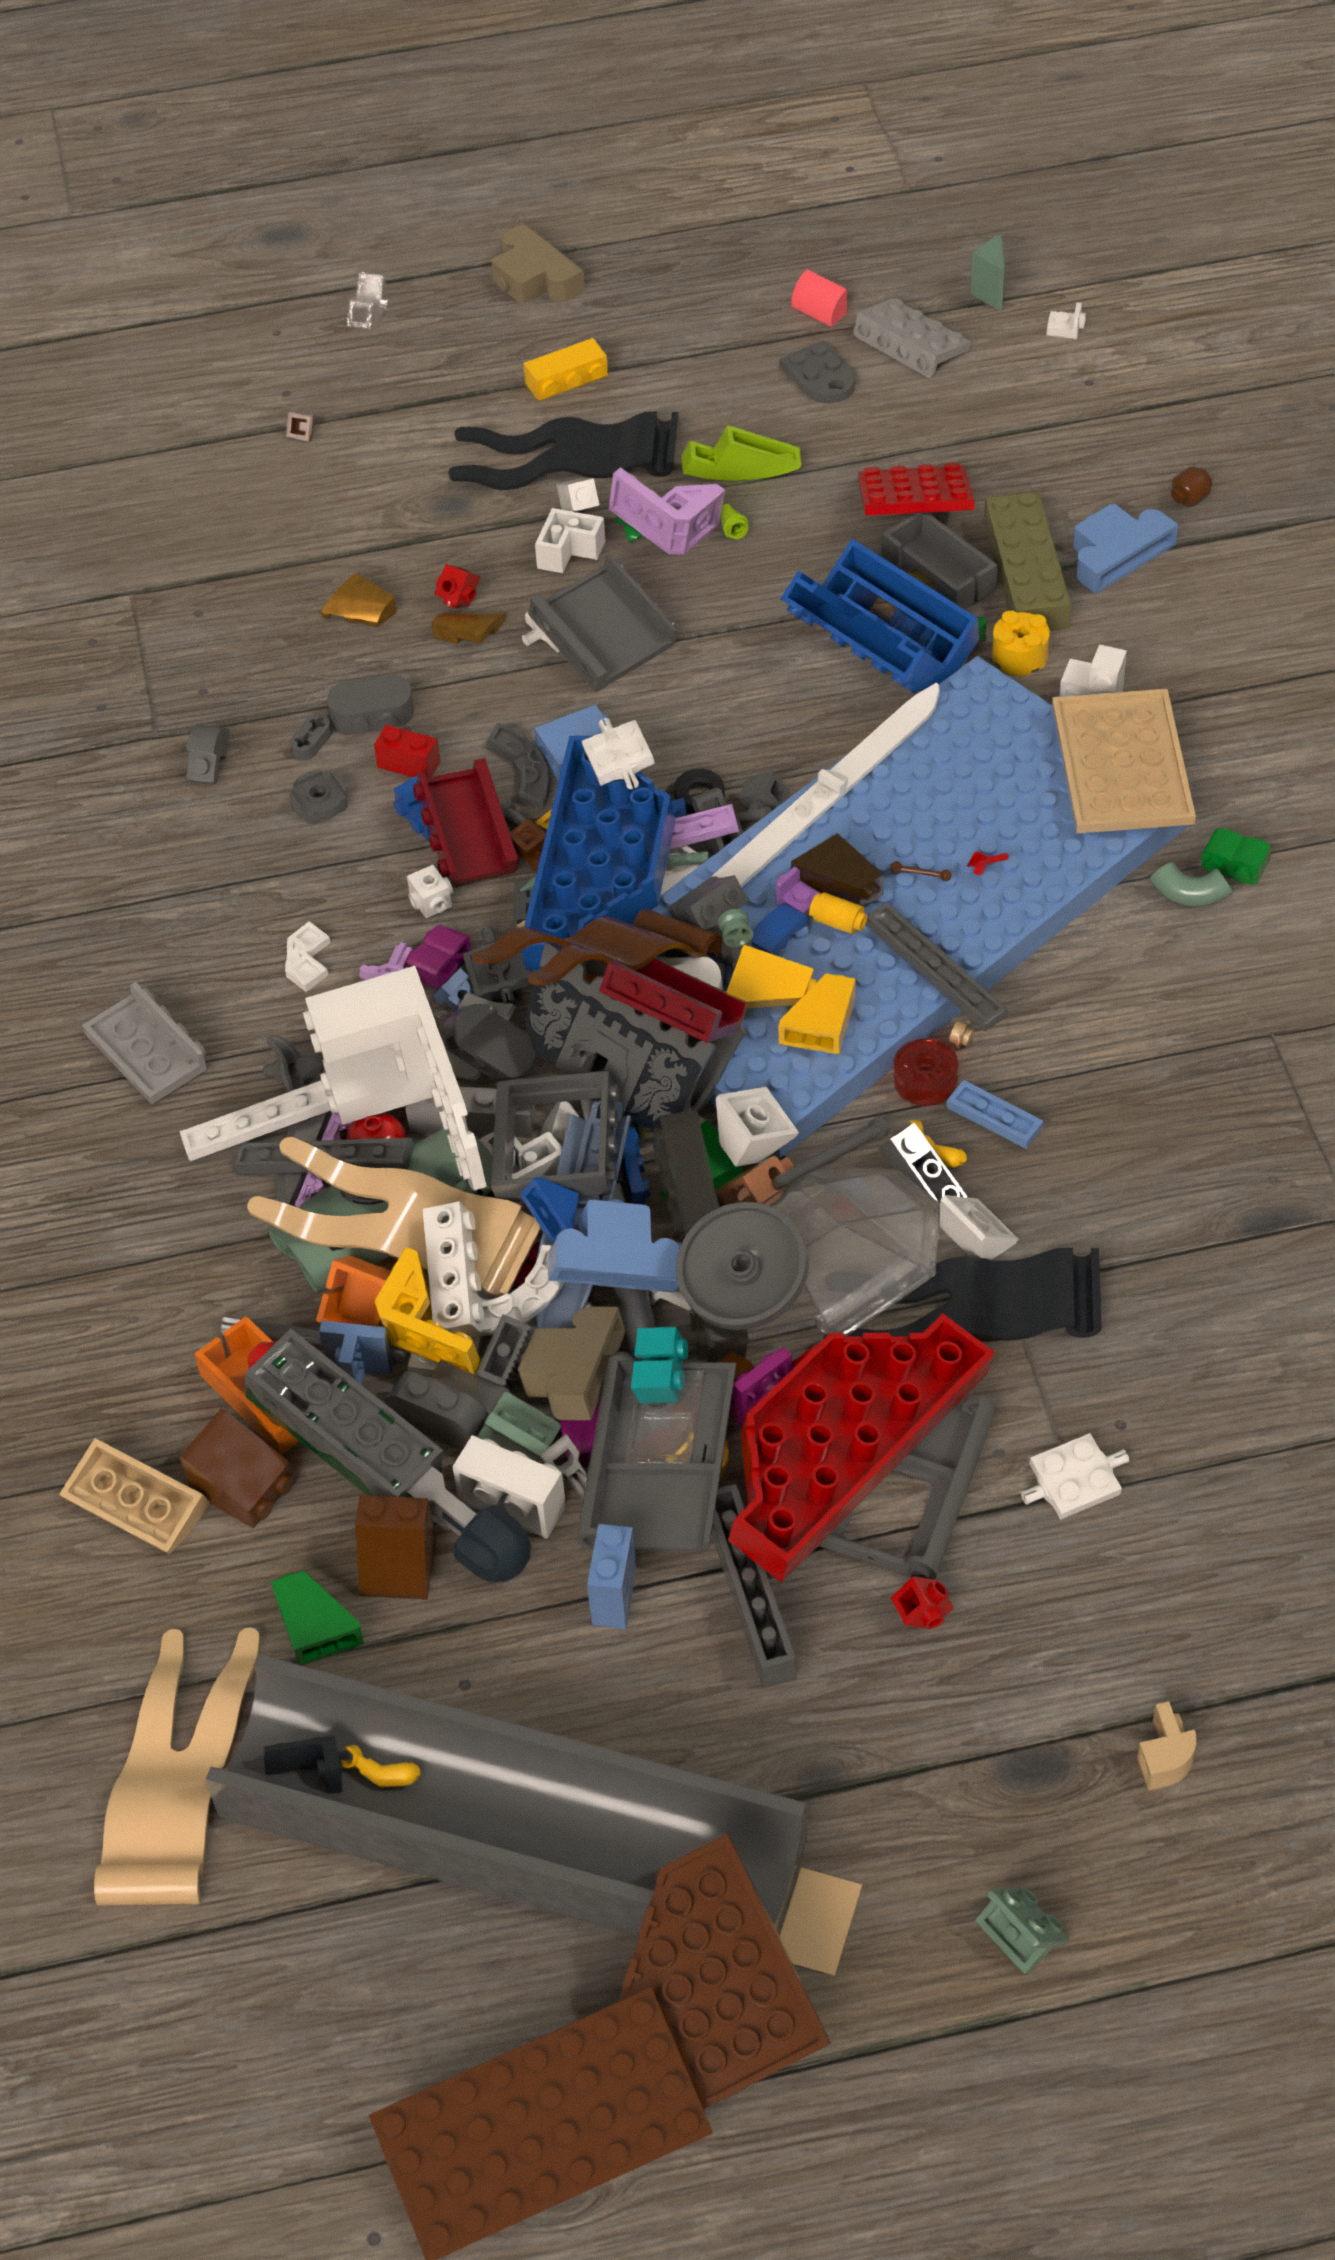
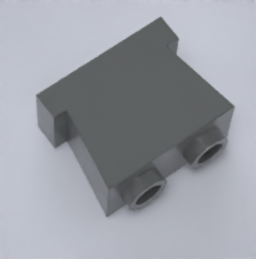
[667,875,749,930]

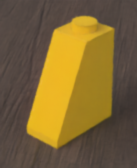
[726,945,817,1009]
[778,973,856,1055]

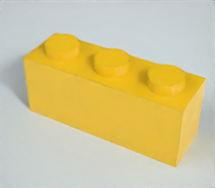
[523,338,608,401]

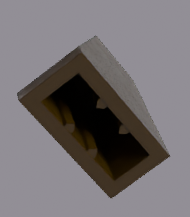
[791,833,883,906]

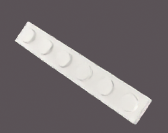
[180,1081,332,1161]

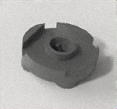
[289,771,348,824]

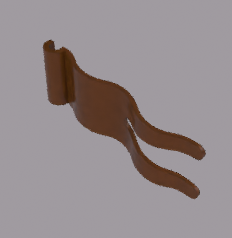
[472,909,722,985]

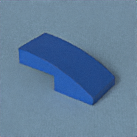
[752,903,808,955]

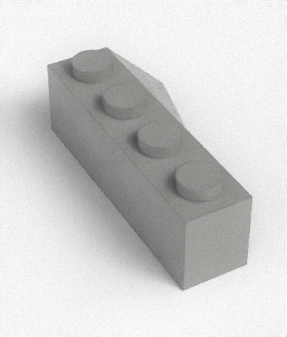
[406,1087,536,1138]

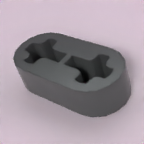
[290,714,332,761]

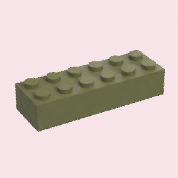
[984,492,1071,631]

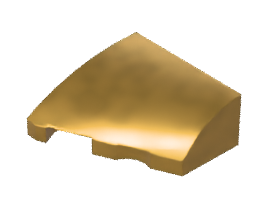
[321,573,397,627]
[432,612,506,645]

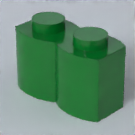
[1201,828,1271,884]

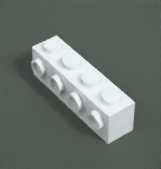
[423,1201,484,1336]

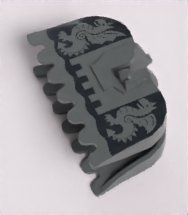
[526,930,746,1129]

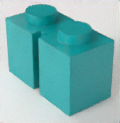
[631,1327,688,1404]

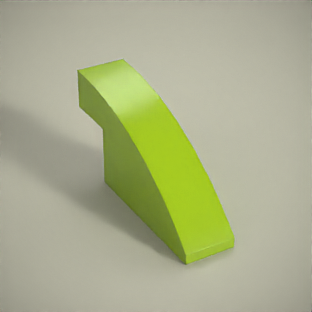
[681,425,802,481]

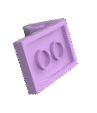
[608,467,725,555]

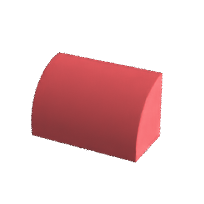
[791,269,847,327]

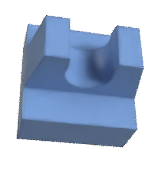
[432,968,474,1011]

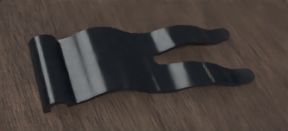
[448,411,679,490]
[823,1248,1102,1341]

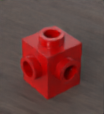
[434,564,481,609]
[890,1577,954,1629]

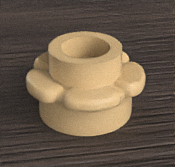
[949,1020,975,1049]

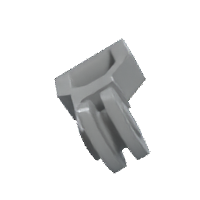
[539,1434,587,1499]

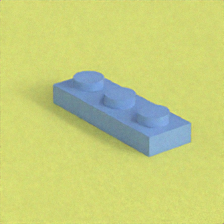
[947,1080,1043,1149]

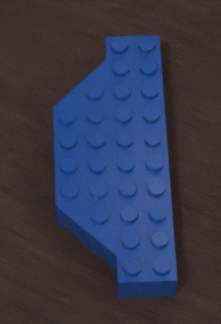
[521,736,675,970]

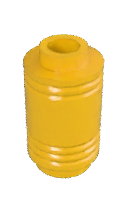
[809,892,867,935]

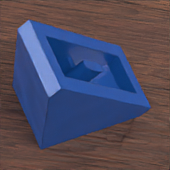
[519,1176,579,1244]

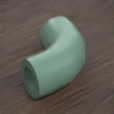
[1150,862,1233,907]

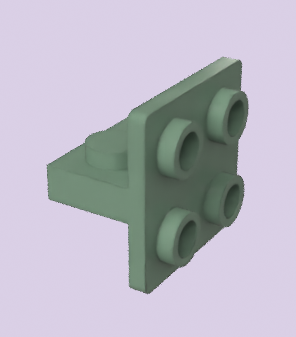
[477,1392,561,1463]
[975,1887,1069,1974]

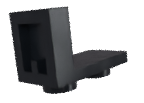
[263,1735,342,1794]

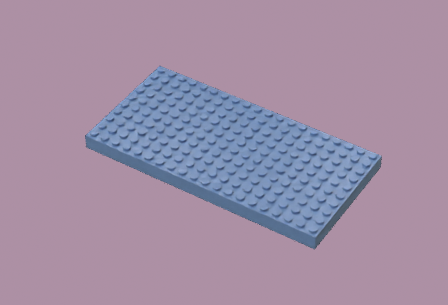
[630,656,1194,1158]

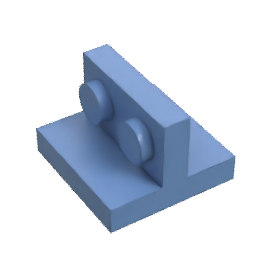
[319,1321,393,1385]

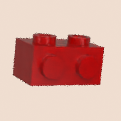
[374,725,441,778]

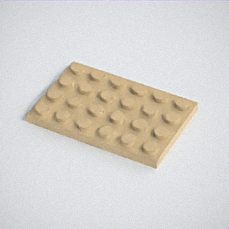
[1052,689,1196,834]

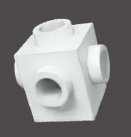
[407,865,453,918]

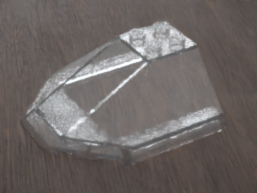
[761,1167,940,1336]

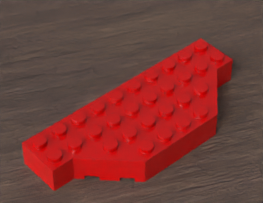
[728,1314,995,1583]

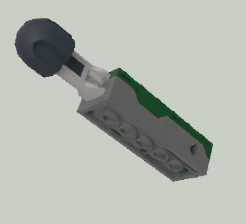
[245,1328,531,1582]

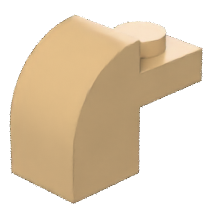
[1137,1702,1196,1791]

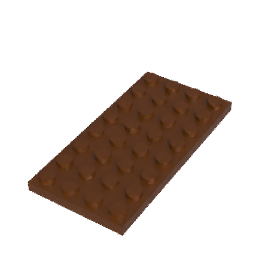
[369,1987,713,2260]

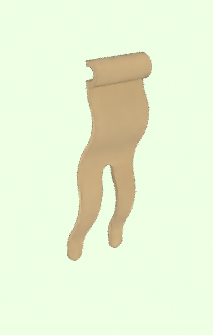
[247,1137,541,1298]
[94,1628,260,1905]

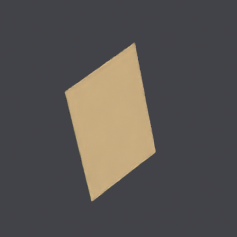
[779,1867,862,1976]

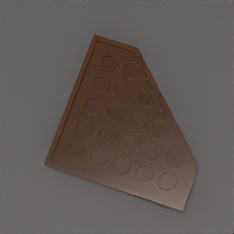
[619,1833,831,2110]

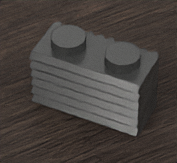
[476,1314,534,1390]

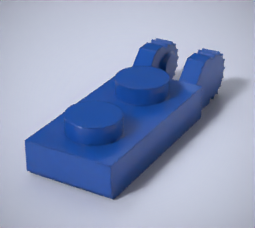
[622,1125,650,1205]

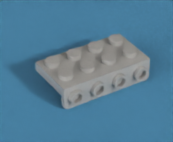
[854,298,971,378]
[82,982,207,1105]

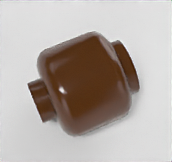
[1171,466,1212,507]

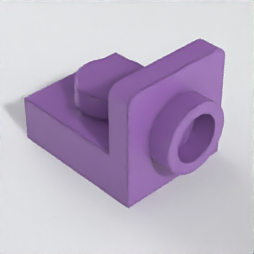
[776,867,821,916]

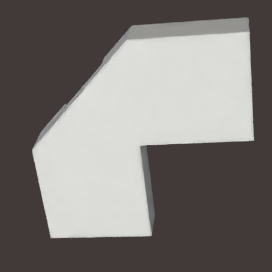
[285,921,330,992]

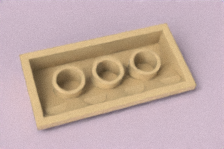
[59,1438,210,1554]

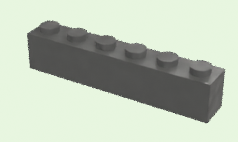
[711,1484,796,1688]

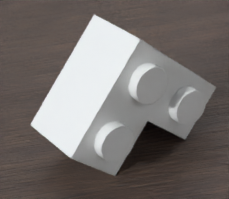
[535,508,605,573]
[1059,644,1127,697]
[479,1131,562,1203]

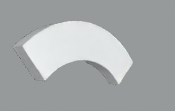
[470,1245,565,1336]

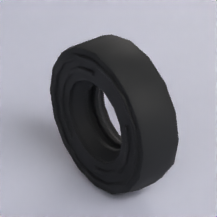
[673,769,725,814]

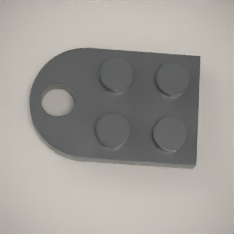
[780,340,855,403]

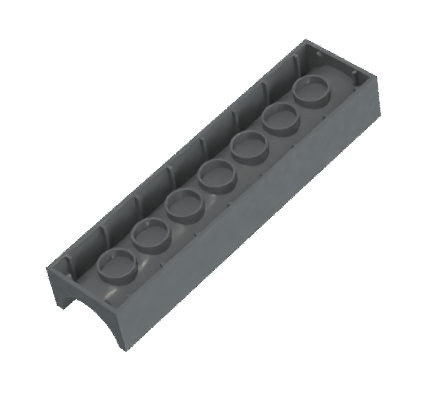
[206,1654,807,1937]

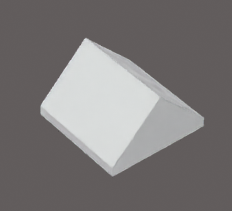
[939,1195,1019,1260]

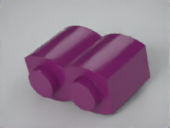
[406,924,471,990]

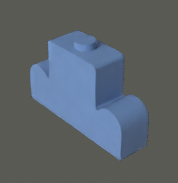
[1073,504,1178,594]
[548,1199,680,1293]

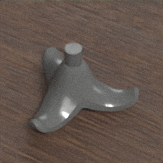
[263,1035,324,1093]

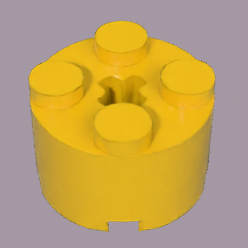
[992,611,1050,676]

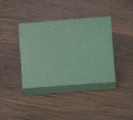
[970,235,1005,309]

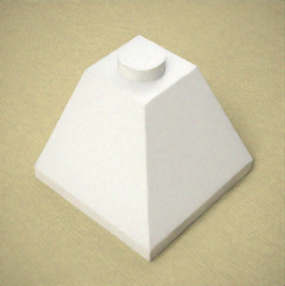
[716,1087,799,1167]

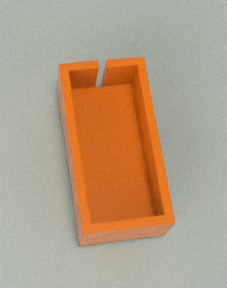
[194,1316,300,1455]

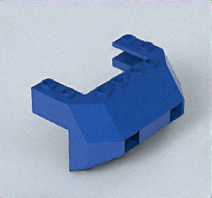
[780,539,979,694]

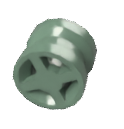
[718,909,753,948]

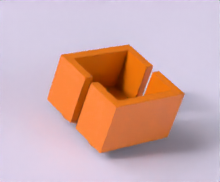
[316,1255,391,1327]

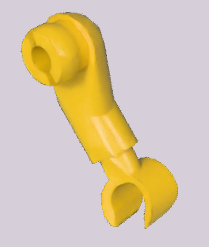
[909,1120,967,1168]
[341,1745,421,1787]

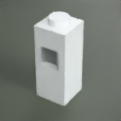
[556,478,600,512]

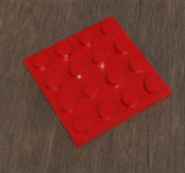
[858,463,975,516]

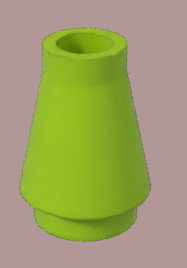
[720,504,749,539]

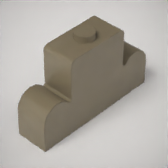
[491,223,585,304]
[518,1307,626,1420]

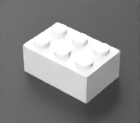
[453,1435,566,1539]

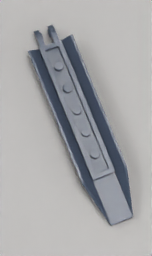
[535,1101,631,1329]

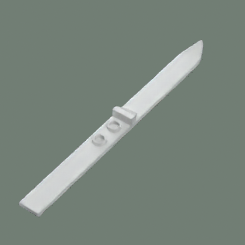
[711,683,940,887]

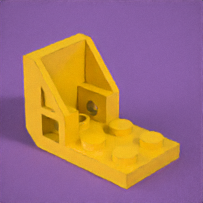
[375,1247,481,1376]

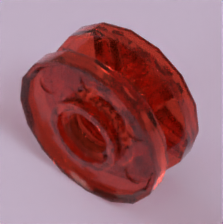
[893,1038,958,1106]

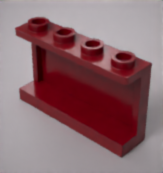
[413,758,518,886]
[599,959,748,1043]

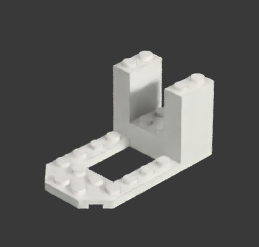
[303,966,486,1190]

